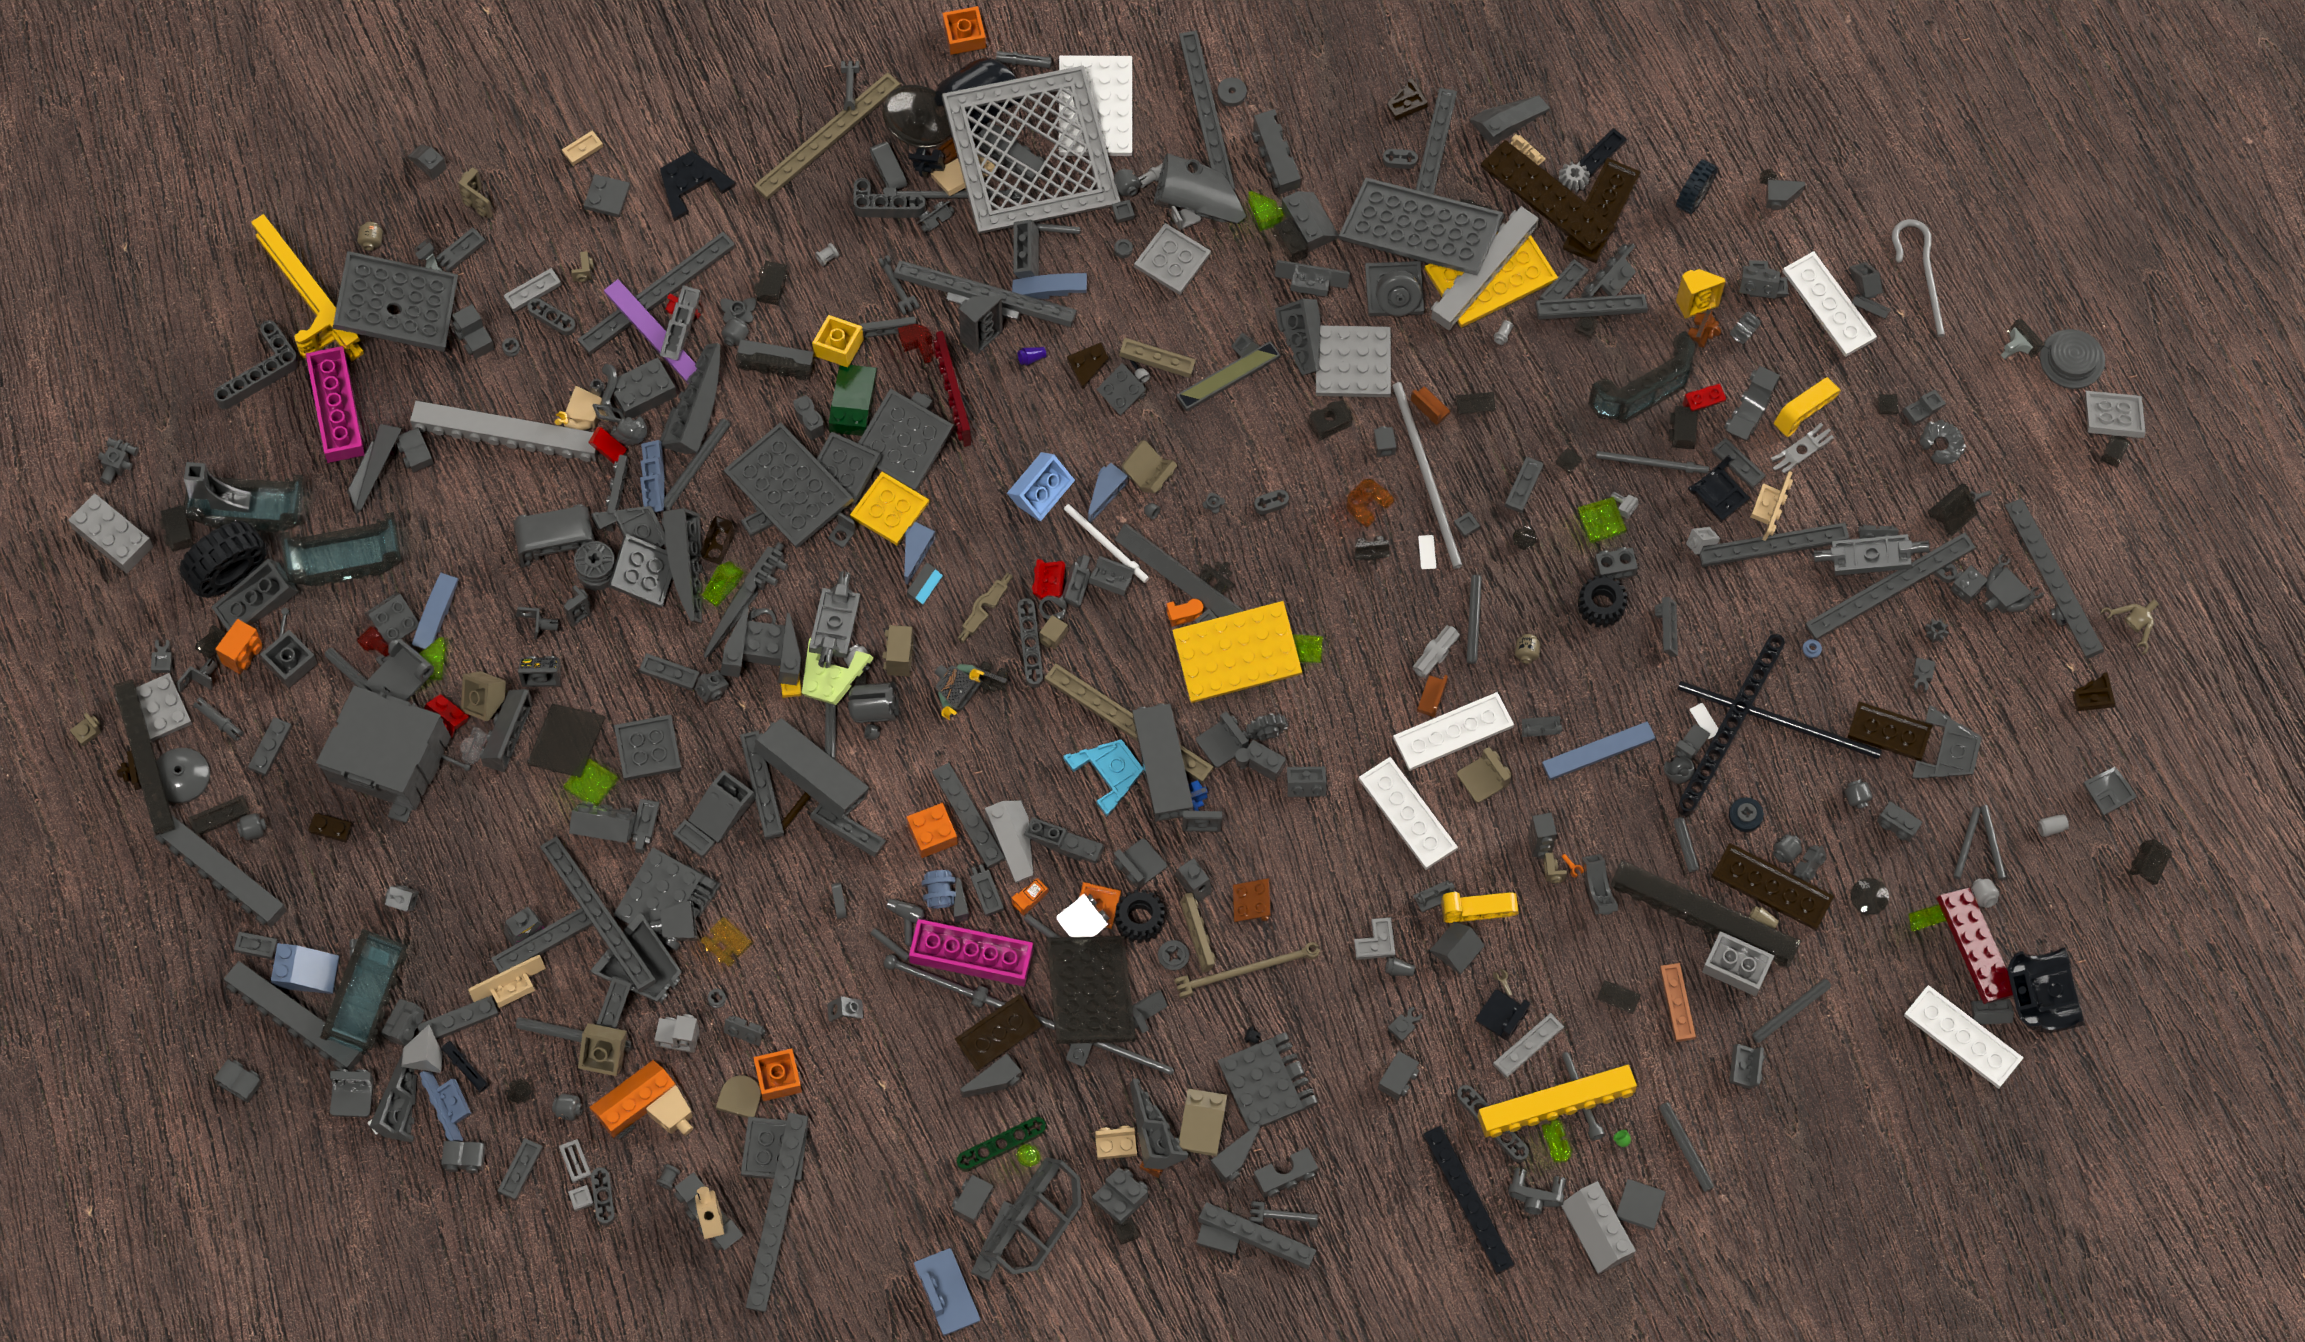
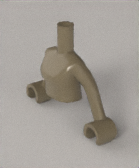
[2100,599,2159,655]

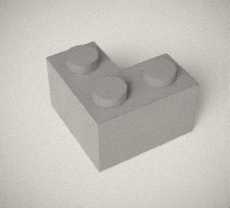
[654,1014,700,1053]

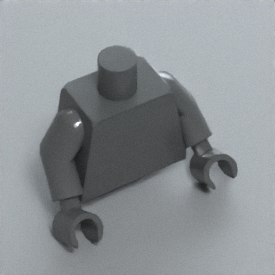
[1983,554,2044,613]

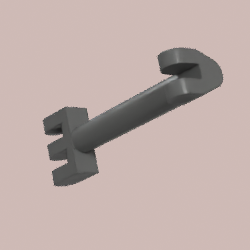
[841,61,860,110]
[878,255,920,315]
[1249,1201,1319,1228]

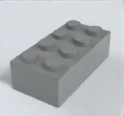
[68,493,153,574]

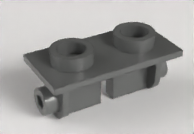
[916,201,954,232]
[1858,524,1899,539]
[1522,716,1562,737]
[1793,845,1827,883]
[1413,880,1455,912]
[723,1015,766,1047]

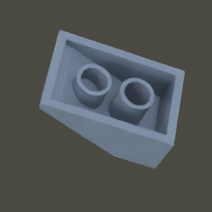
[271,943,339,994]

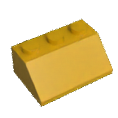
[1676,269,1726,319]

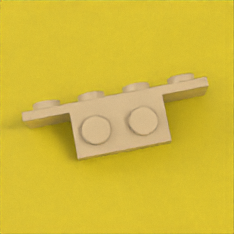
[1750,471,1793,541]
[468,955,546,1008]

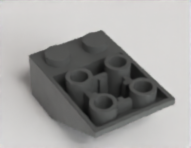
[688,770,755,843]

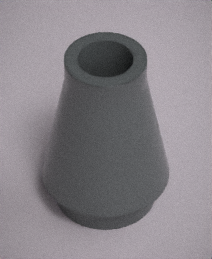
[1385,957,1415,977]

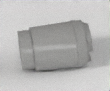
[2037,814,2069,837]

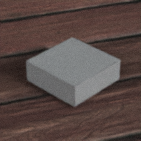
[568,1185,594,1211]

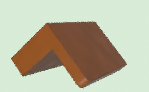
[1410,386,1450,426]
[1417,675,1448,717]

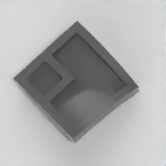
[2083,767,2137,817]

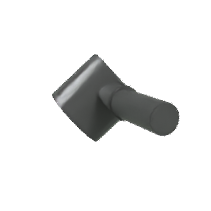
[1966,490,1992,505]

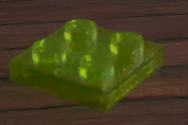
[1577,497,1626,543]
[563,757,618,806]

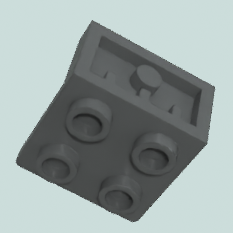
[364,592,419,646]

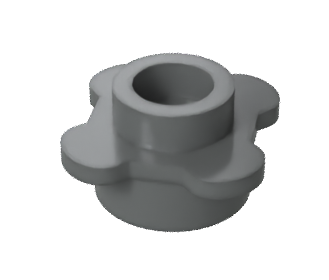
[1203,493,1225,514]

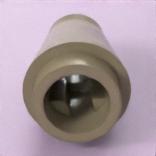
[1748,905,1779,930]

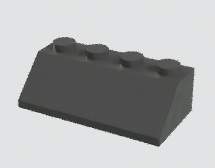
[959,296,1003,356]
[480,689,533,773]

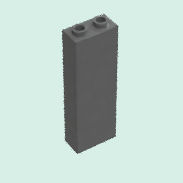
[1132,703,1193,822]
[754,718,869,820]

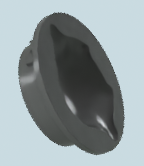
[2040,329,2105,389]

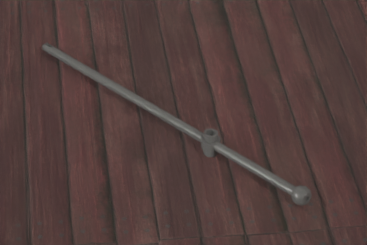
[883,954,1174,1075]

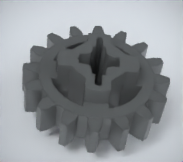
[1246,714,1288,741]

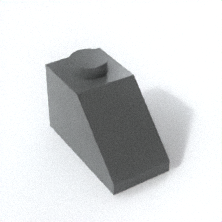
[407,145,447,180]
[1766,180,1805,210]
[1849,262,1883,298]

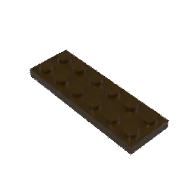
[1563,158,1641,263]
[1711,843,1834,931]

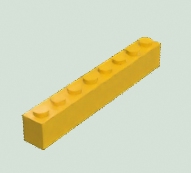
[1478,1065,1637,1138]

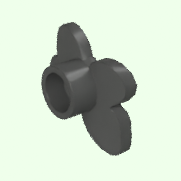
[720,298,756,324]

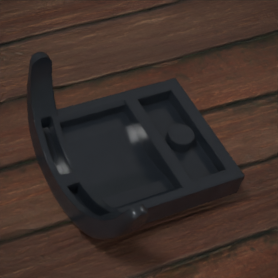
[1688,456,1750,523]

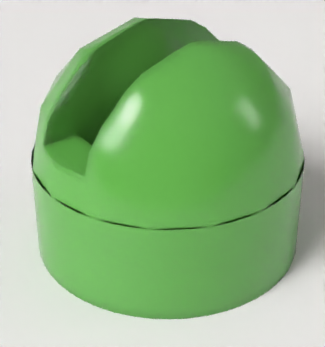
[1613,1130,1631,1147]

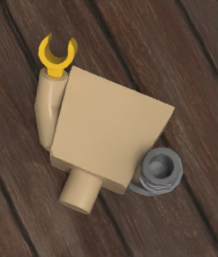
[555,379,609,430]

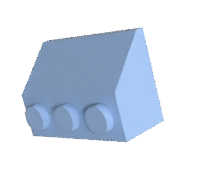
[1007,452,1075,521]

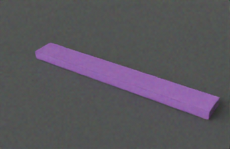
[604,279,697,385]

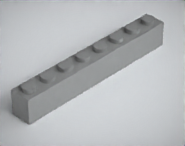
[1431,206,1539,330]

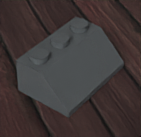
[1281,191,1339,253]

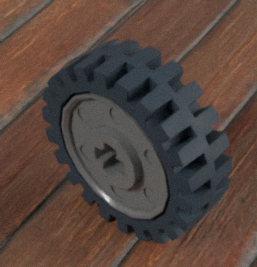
[1676,159,1718,214]

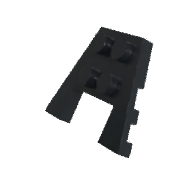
[660,151,736,221]

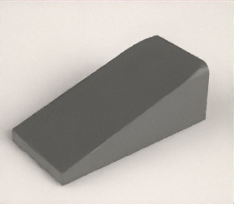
[954,878,969,923]

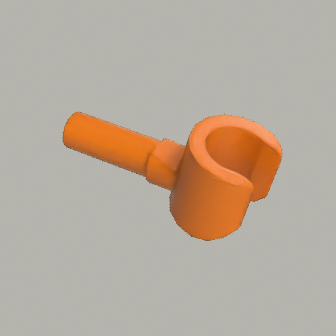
[1562,854,1584,878]

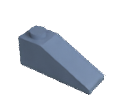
[1088,463,1128,523]
[904,522,935,585]

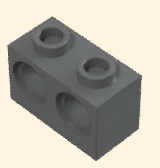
[1594,547,1638,580]

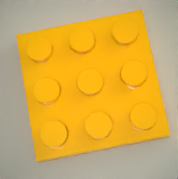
[850,472,929,546]

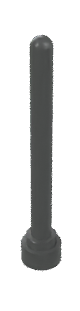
[1562,1052,1605,1141]

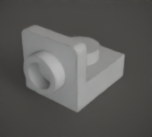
[1686,527,1720,555]

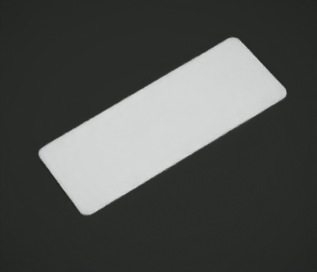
[1418,535,1436,569]
[1690,703,1718,739]

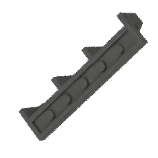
[980,1157,1082,1275]

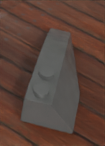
[660,343,720,454]
[662,508,702,623]

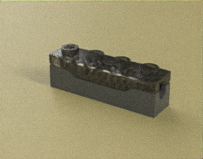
[736,339,815,380]

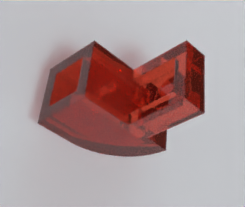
[898,324,934,364]

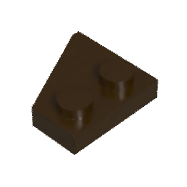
[1067,342,1109,389]

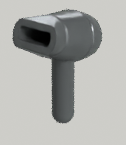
[887,899,925,946]

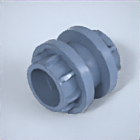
[921,870,956,909]

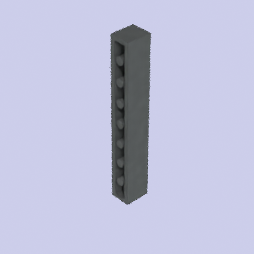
[152,812,287,928]
[224,961,365,1072]

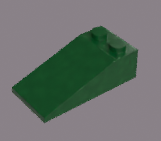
[829,365,877,436]

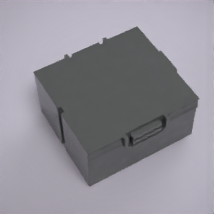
[316,686,451,811]

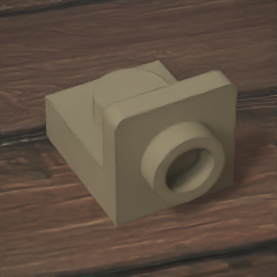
[70,712,101,747]
[1543,853,1567,883]

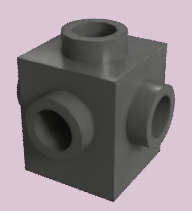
[694,670,729,703]

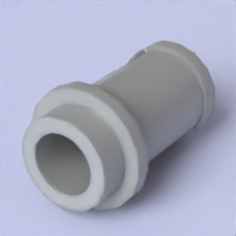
[1494,320,1514,345]

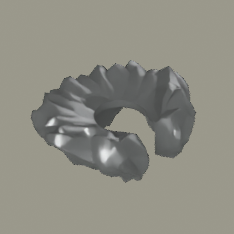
[1920,420,1966,464]

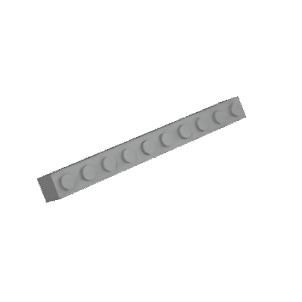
[410,401,599,462]

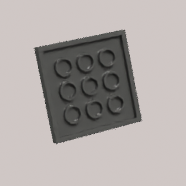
[858,388,955,491]

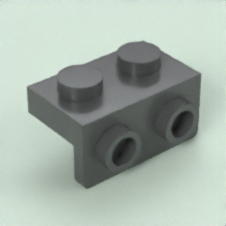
[1739,266,1780,299]
[1088,556,1134,596]
[1729,1044,1764,1089]

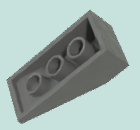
[212,558,299,631]

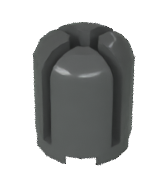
[848,682,899,723]

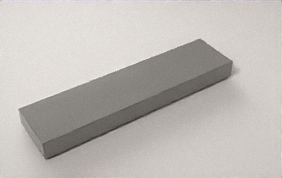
[1493,1013,1564,1079]

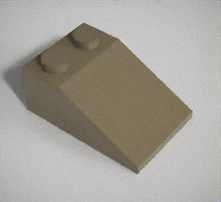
[1179,1088,1227,1156]

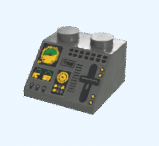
[518,656,561,687]

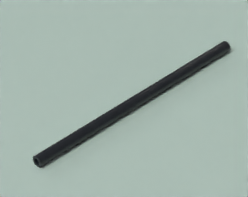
[1677,681,1882,759]

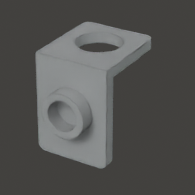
[1171,206,1201,230]

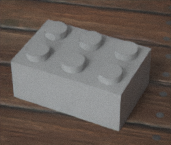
[1702,931,1774,996]

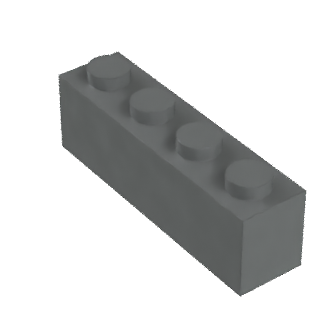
[975,122,1046,185]

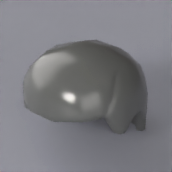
[1663,757,1695,784]

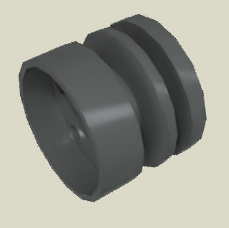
[574,541,615,590]

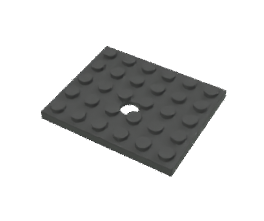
[332,251,458,352]

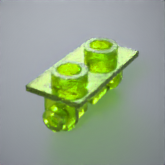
[1908,904,1947,931]
[1541,1120,1572,1162]

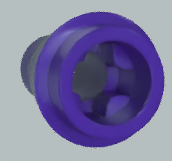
[1017,347,1046,366]

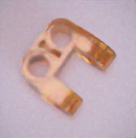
[1346,479,1394,527]

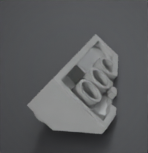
[985,801,1033,883]

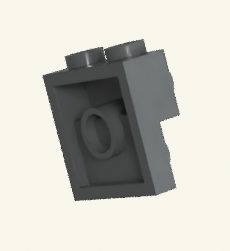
[1092,1167,1148,1225]

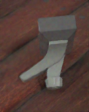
[414,238,442,271]

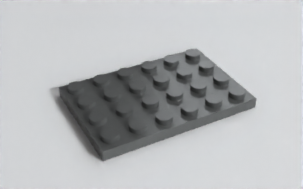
[723,422,854,549]

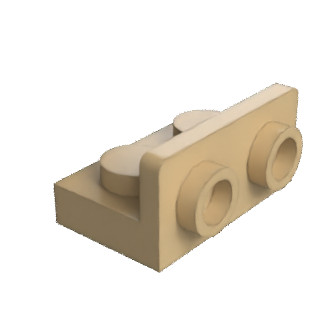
[1095,1126,1137,1160]

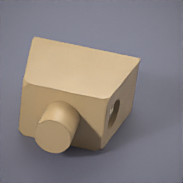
[646,1085,693,1136]
[695,1187,724,1239]

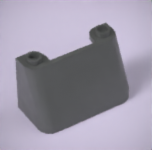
[513,504,594,567]

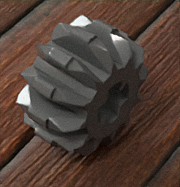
[1730,312,1761,344]

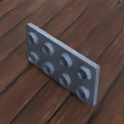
[914,1248,980,1336]

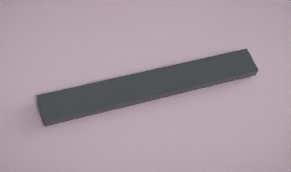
[1416,88,1457,195]
[1698,523,1850,567]
[1115,524,1244,618]

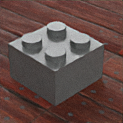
[260,630,318,689]

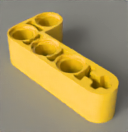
[1774,377,1841,437]
[1441,892,1519,923]

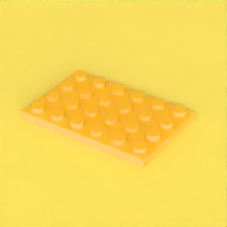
[1424,231,1558,328]
[1172,601,1303,703]

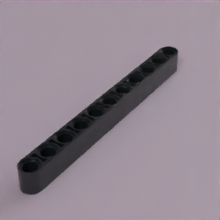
[1678,634,1785,817]

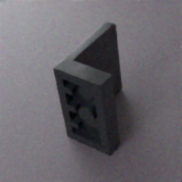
[1475,989,1531,1042]

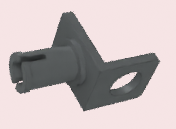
[516,607,558,639]
[177,659,218,692]

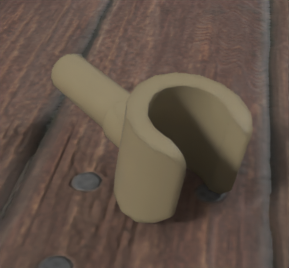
[1493,969,1512,996]

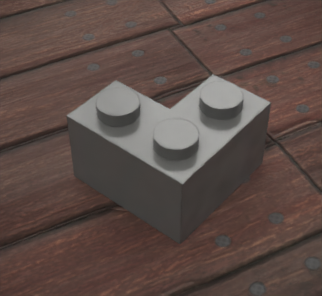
[452,304,495,360]

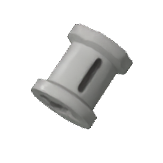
[815,243,839,267]

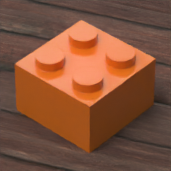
[943,6,986,55]
[215,619,262,675]
[906,803,958,858]
[753,1049,802,1101]

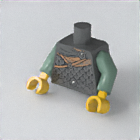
[935,664,984,720]

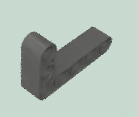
[214,320,299,409]

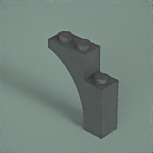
[184,462,252,513]

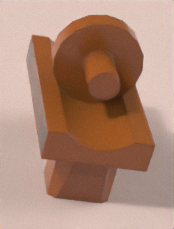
[1688,309,1721,348]

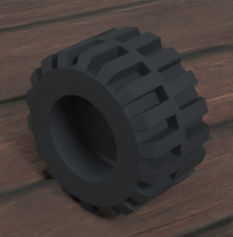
[1578,575,1627,628]
[1115,889,1164,943]

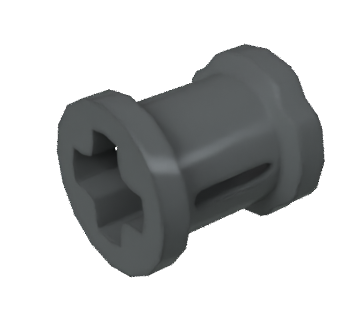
[656,1164,681,1190]

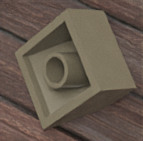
[461,671,506,721]

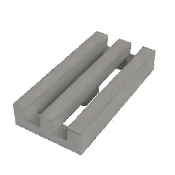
[559,1139,591,1184]

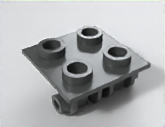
[1096,363,1146,416]

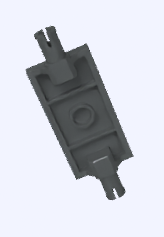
[1814,534,1930,576]
[809,571,860,668]

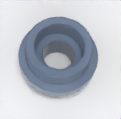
[1802,639,1822,658]

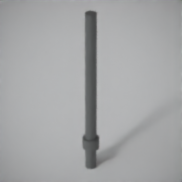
[1596,451,1709,474]

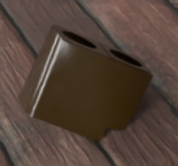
[700,516,735,565]

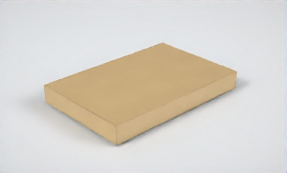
[931,149,996,196]

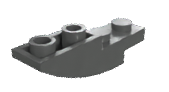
[1024,817,1105,864]

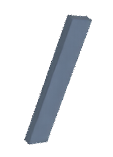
[1542,721,1655,781]

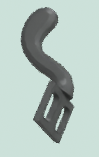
[592,364,626,423]

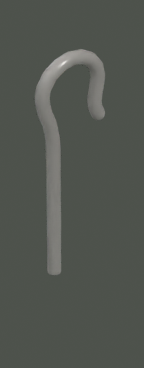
[1892,219,1945,337]

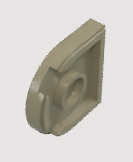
[716,1075,761,1118]

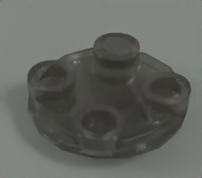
[1850,878,1889,916]

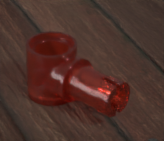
[356,626,389,656]

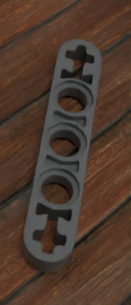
[1018,598,1043,688]
[1457,1085,1529,1163]

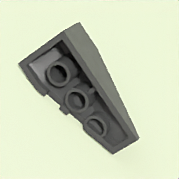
[1470,95,1550,147]
[1275,299,1320,376]

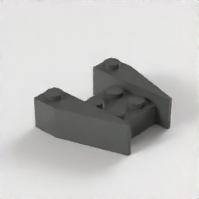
[720,607,801,686]

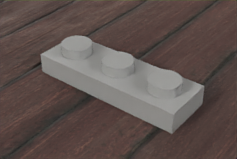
[503,268,562,312]

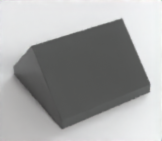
[1430,922,1485,975]

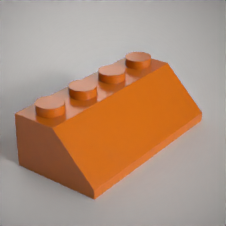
[589,1060,676,1138]

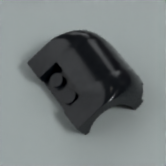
[934,58,1023,132]
[2008,947,2085,1033]

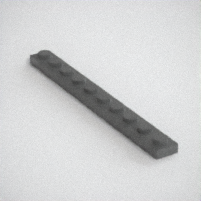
[1179,30,1235,192]
[577,232,735,355]
[893,260,1077,327]
[2005,498,2104,659]
[1805,533,1976,640]
[540,836,656,993]
[746,1113,809,1313]

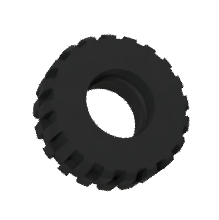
[180,521,267,598]

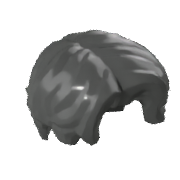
[611,416,647,446]

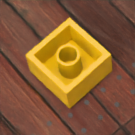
[812,315,864,368]

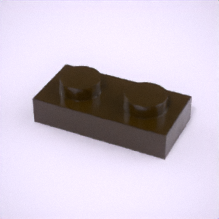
[308,813,353,843]

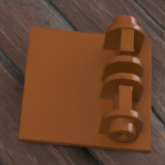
[1233,878,1271,922]

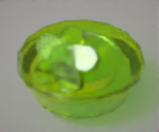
[1017,1144,1040,1167]

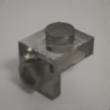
[195,625,226,659]

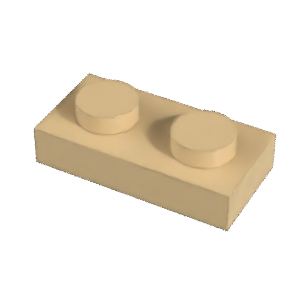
[562,130,603,166]

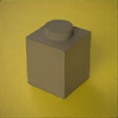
[1039,615,1068,649]

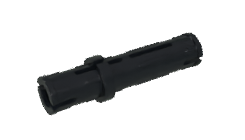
[441,1041,489,1093]

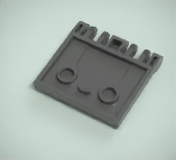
[613,848,716,951]
[1218,1032,1318,1131]

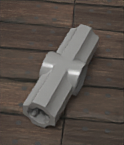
[1412,625,1460,678]

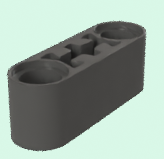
[869,141,907,190]

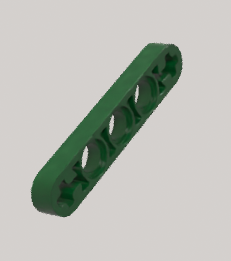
[957,1117,1046,1172]

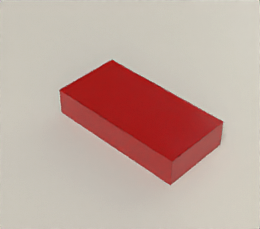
[588,427,627,464]

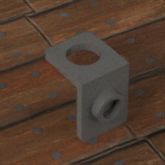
[828,513,856,548]
[827,996,863,1022]

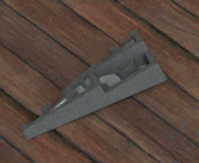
[369,1038,417,1142]
[1130,1078,1188,1170]

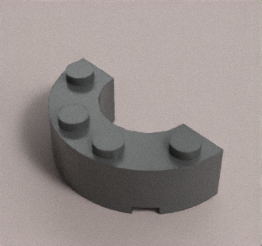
[1724,366,1780,442]
[674,1172,743,1251]

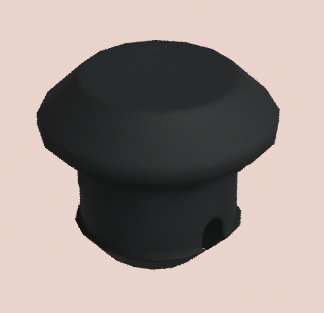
[1244,1027,1261,1044]

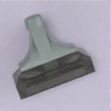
[2001,318,2045,360]

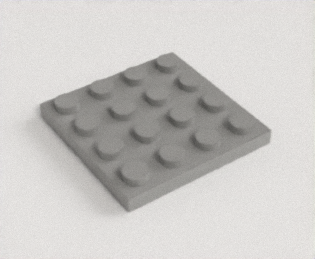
[1316,326,1391,397]

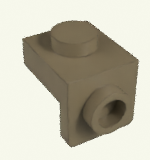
[571,251,594,282]

